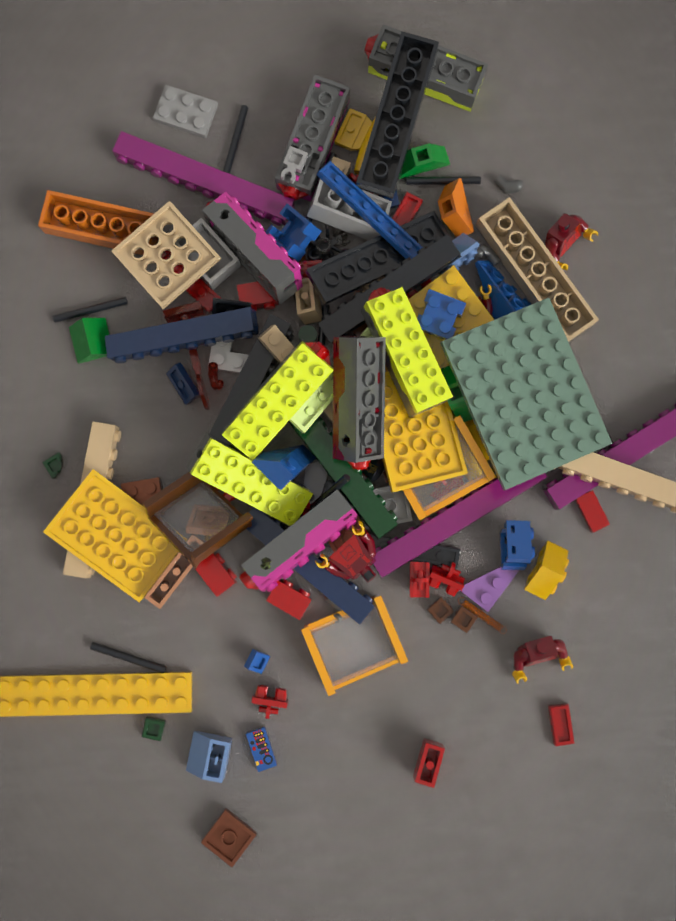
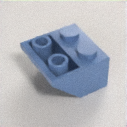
[440,233,480,274]
[186,730,233,783]

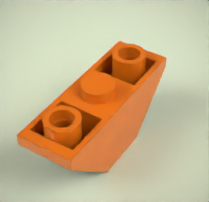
[438,178,474,238]

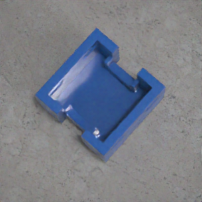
[265,204,322,262]
[417,289,466,340]
[500,520,535,570]

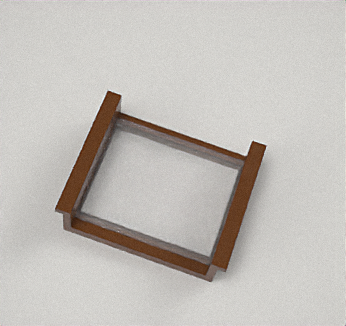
[142,472,253,569]

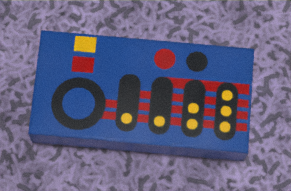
[246,726,277,772]

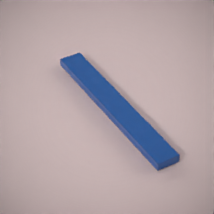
[317,161,423,259]

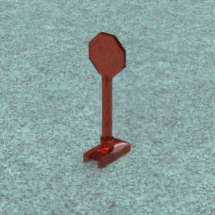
[163,301,210,410]

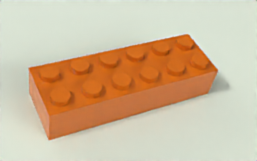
[38,190,158,255]

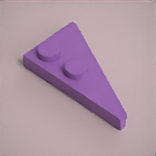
[459,566,519,612]

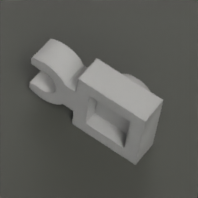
[281,146,308,184]

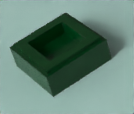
[141,716,166,741]

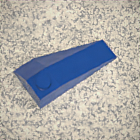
[475,260,531,319]
[252,445,316,491]

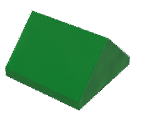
[69,318,110,364]

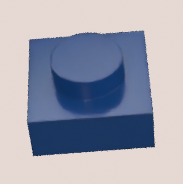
[244,649,270,674]

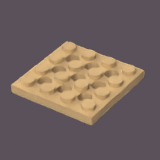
[111,201,221,309]

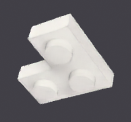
[208,341,249,374]

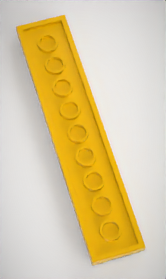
[0,672,192,717]

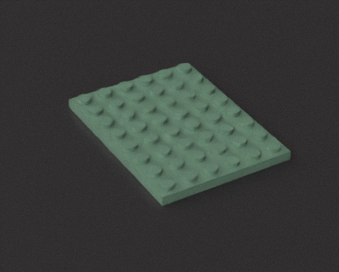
[440,298,612,490]

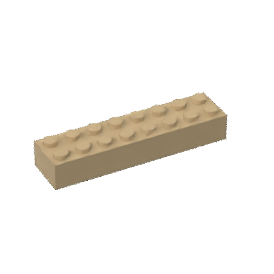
[475,197,599,342]

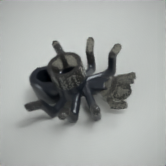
[307,224,350,261]

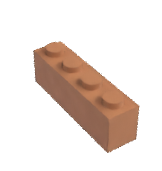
[144,534,206,609]

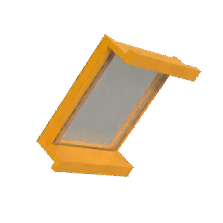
[403,416,496,520]
[301,595,409,696]

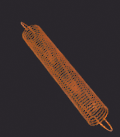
[458,597,507,634]

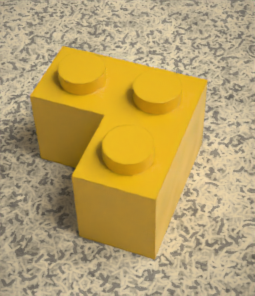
[524,540,569,600]

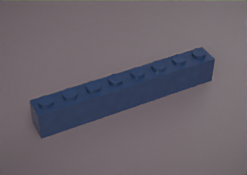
[105,307,259,363]
[247,507,375,625]

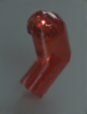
[208,362,224,390]

